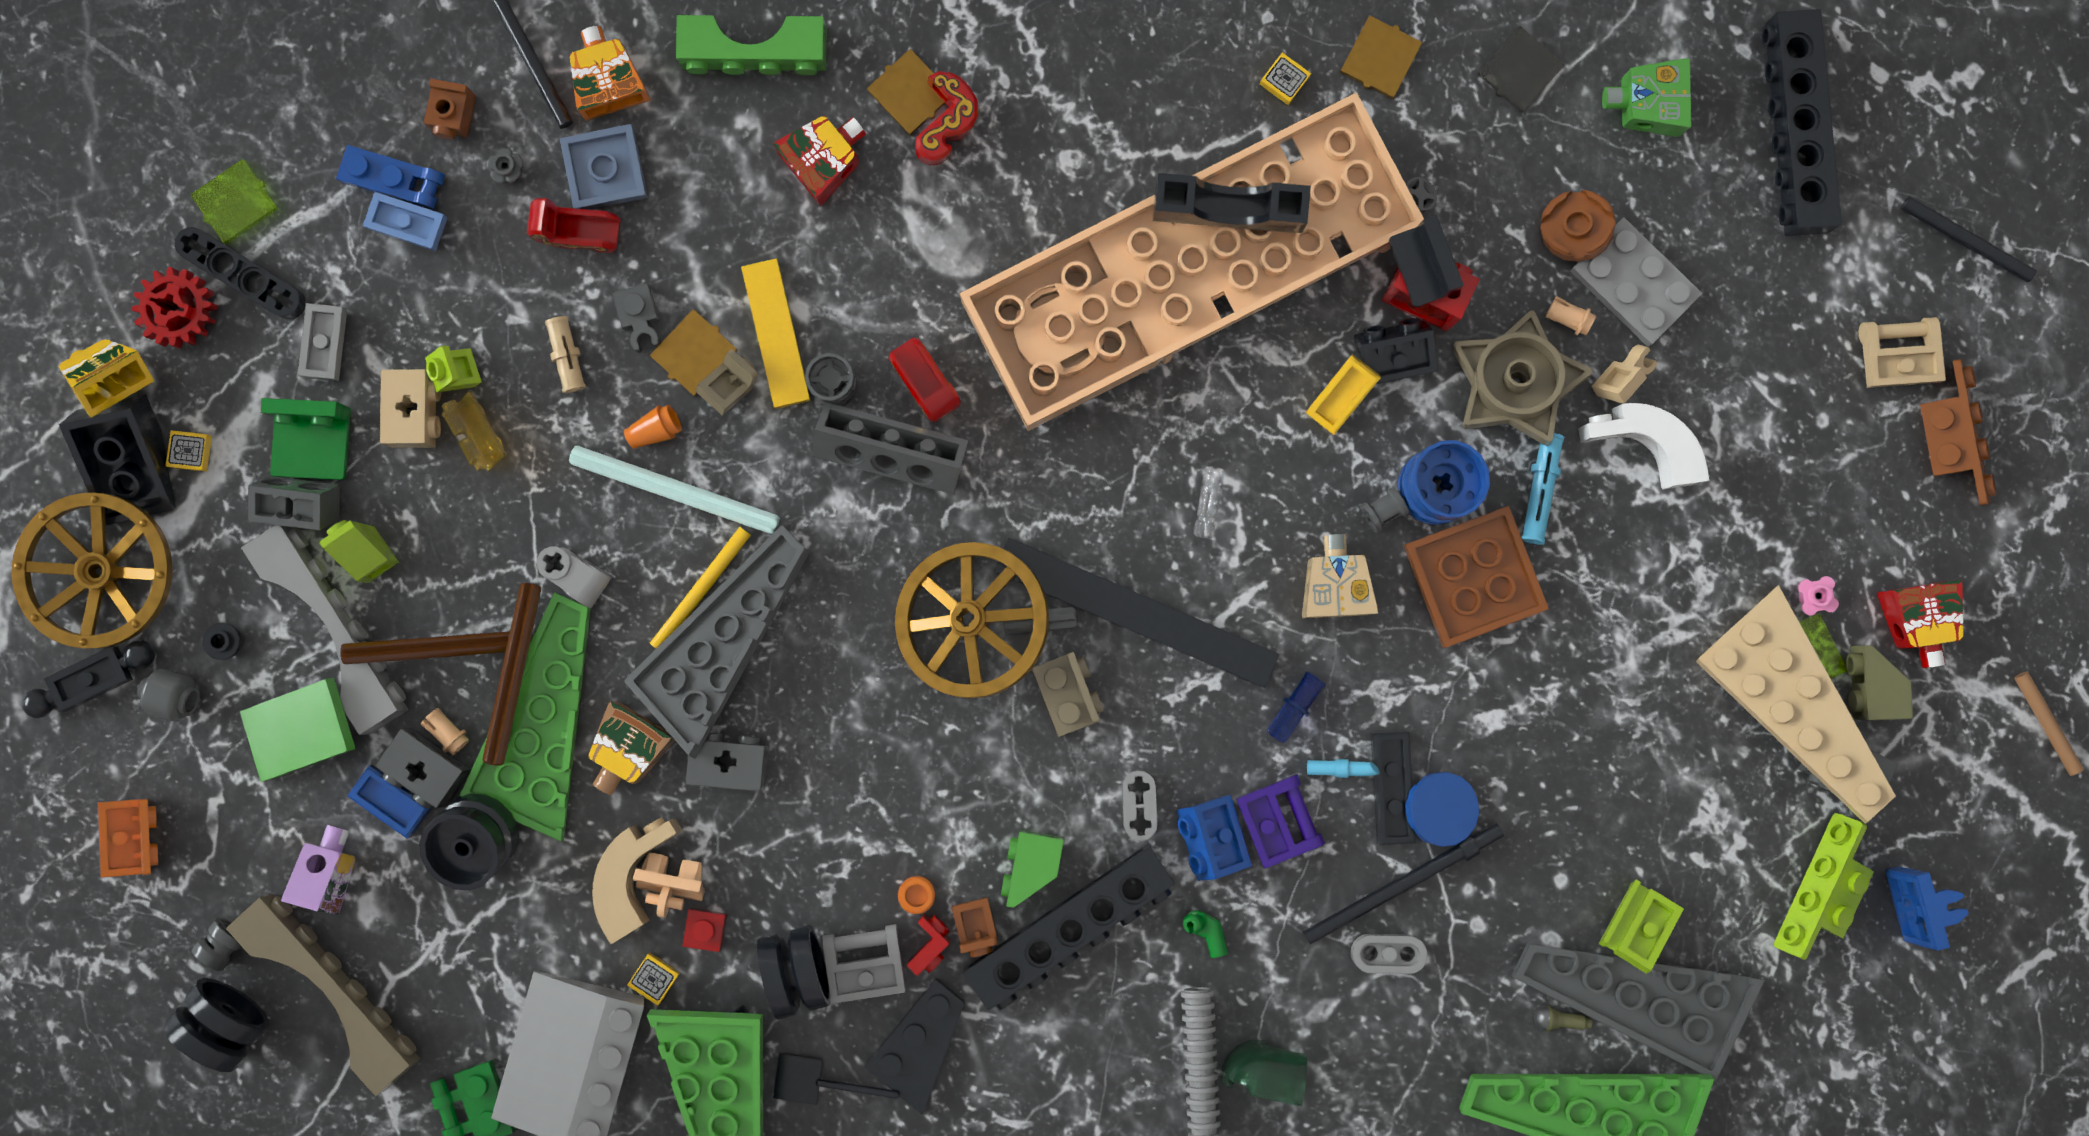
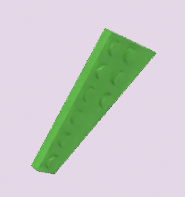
[459,592,591,842]
[647,1009,763,1136]
[1459,1074,1714,1136]

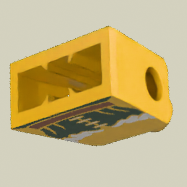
[58,339,154,418]

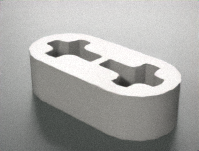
[1122,770,1157,841]

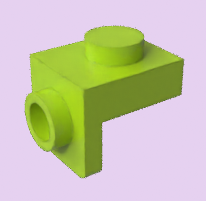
[425,345,482,393]

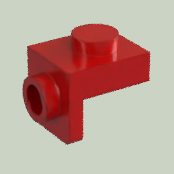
[907,914,951,976]

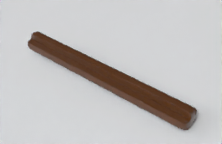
[482,582,541,766]
[340,631,532,665]

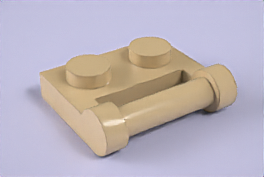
[1859,317,1946,388]

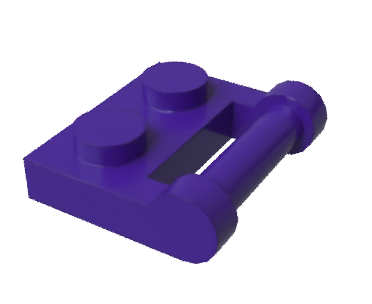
[1235,774,1325,869]

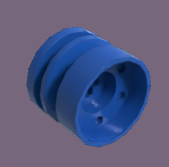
[1397,440,1490,525]

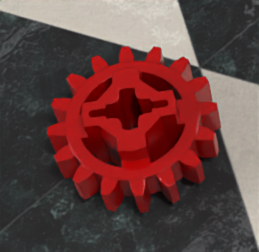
[131,267,218,349]

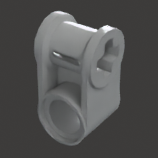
[537,546,612,608]

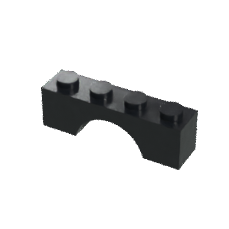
[1153,173,1311,234]

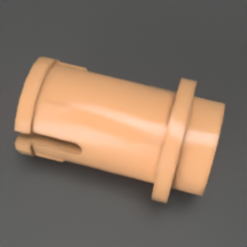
[1545,296,1596,335]
[421,708,469,755]

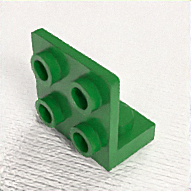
[260,398,351,480]

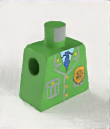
[1602,58,1691,137]

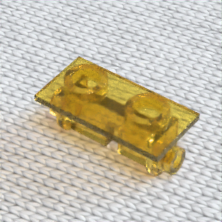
[442,391,507,471]

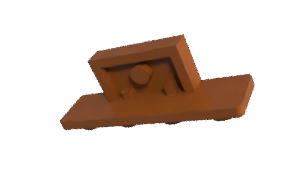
[1920,359,1997,505]

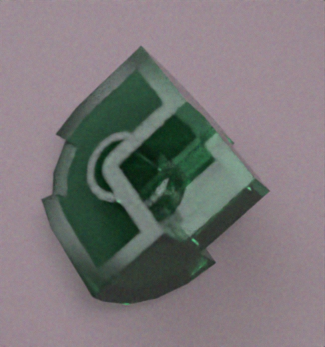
[1220,1040,1307,1107]

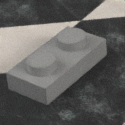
[297,303,347,381]

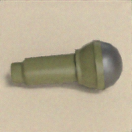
[1534,1005,1592,1032]

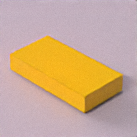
[1305,354,1381,435]

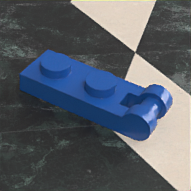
[336,145,445,210]

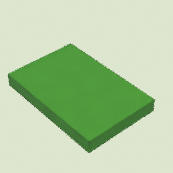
[240,678,355,782]

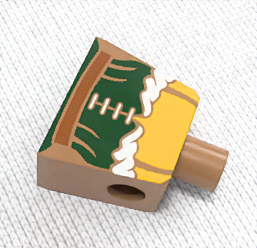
[588,701,675,795]

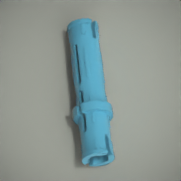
[1521,433,1564,545]

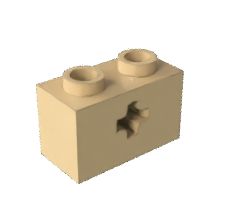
[380,369,441,448]

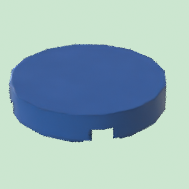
[1405,772,1479,847]

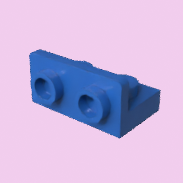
[1177,795,1252,881]

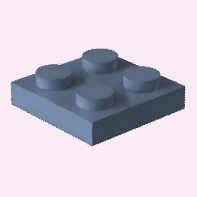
[560,124,648,210]

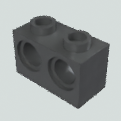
[248,476,340,530]

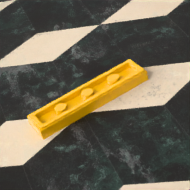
[741,258,811,409]

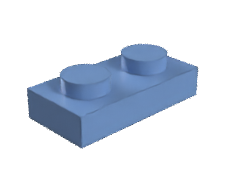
[363,192,448,252]

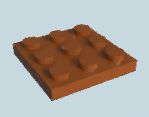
[1403,506,1549,648]

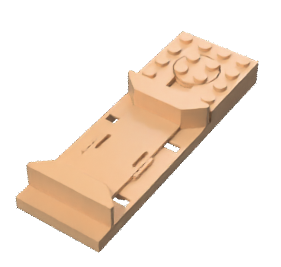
[960,92,1424,431]

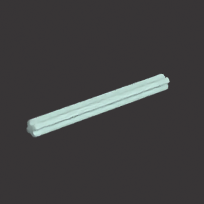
[569,446,780,534]

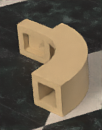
[592,817,683,944]

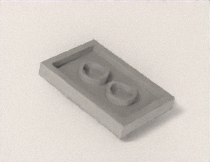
[1570,217,1703,347]

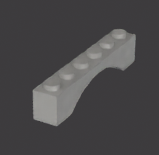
[241,525,408,735]

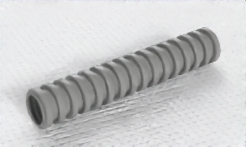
[1181,987,1221,1136]

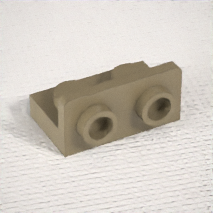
[1032,652,1104,737]

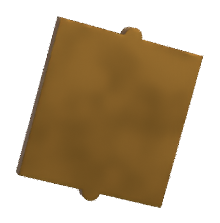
[1340,15,1422,99]
[867,49,945,136]
[650,309,738,397]

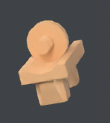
[633,852,705,918]

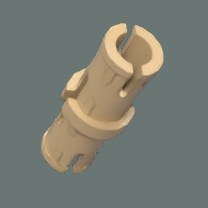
[545,316,586,393]

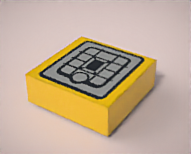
[1259,52,1311,105]
[166,430,212,472]
[627,952,681,1006]

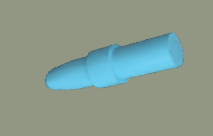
[1307,759,1380,778]

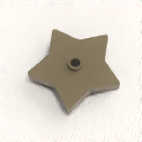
[1452,310,1592,446]

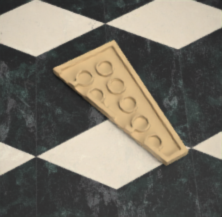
[1696,585,1896,824]

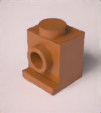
[424,78,476,140]

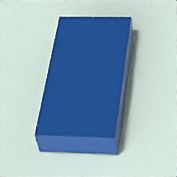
[347,765,431,839]

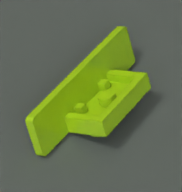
[1773,813,1874,960]

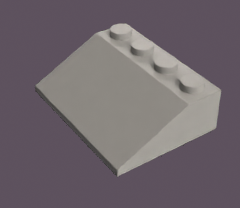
[491,970,644,1136]

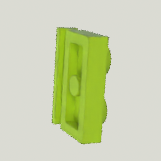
[1599,879,1684,974]

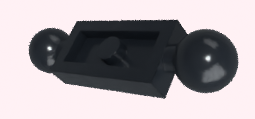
[22,640,155,718]

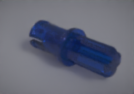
[1267,672,1326,743]

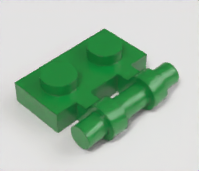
[429,1059,517,1136]

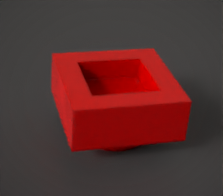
[682,908,727,952]

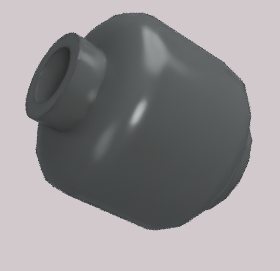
[137,669,200,722]

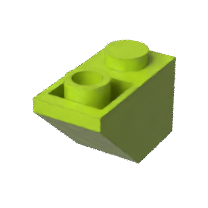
[319,520,399,583]

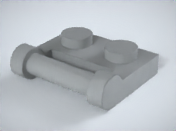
[822,924,906,1004]

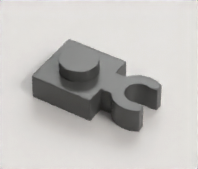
[612,283,661,353]

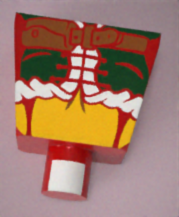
[773,116,866,206]
[1877,580,1963,668]

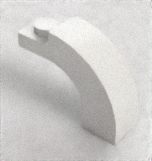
[1578,403,1710,490]

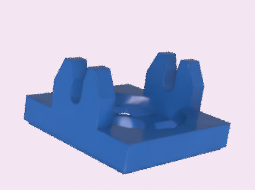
[1885,866,1969,951]

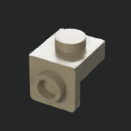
[695,349,758,416]

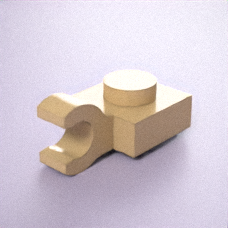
[1592,345,1657,404]

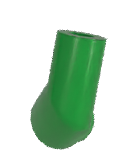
[1183,910,1228,958]

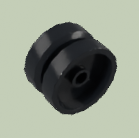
[419,793,519,891]
[757,925,831,1020]
[163,978,269,1072]

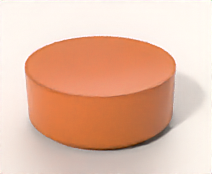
[898,876,936,914]

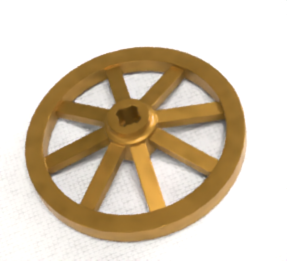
[11,493,173,648]
[895,542,1049,698]

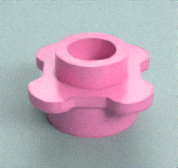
[1798,576,1839,616]

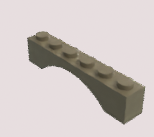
[226,894,421,1097]

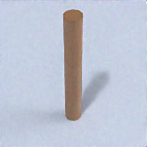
[2014,671,2084,776]

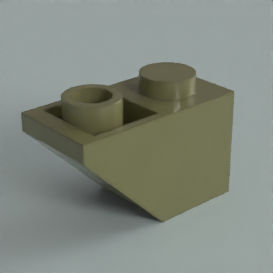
[1846,645,1913,720]

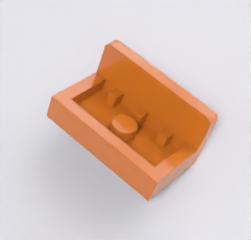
[98,799,158,878]

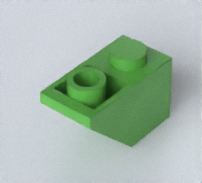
[1001,830,1064,908]

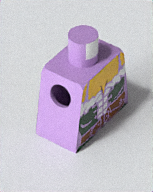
[281,825,355,915]

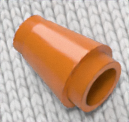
[624,405,682,449]

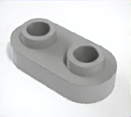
[1351,934,1428,974]

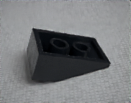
[59,394,176,525]

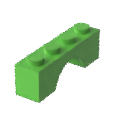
[676,15,827,75]

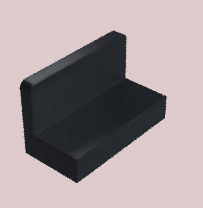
[1389,215,1464,308]

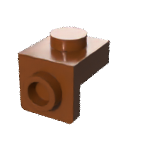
[952,897,998,957]

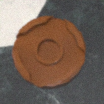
[1540,190,1616,262]

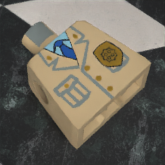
[1302,534,1378,619]

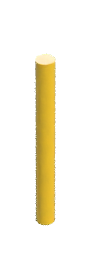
[650,526,751,648]

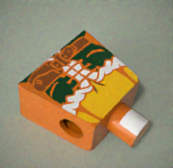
[570,26,651,121]

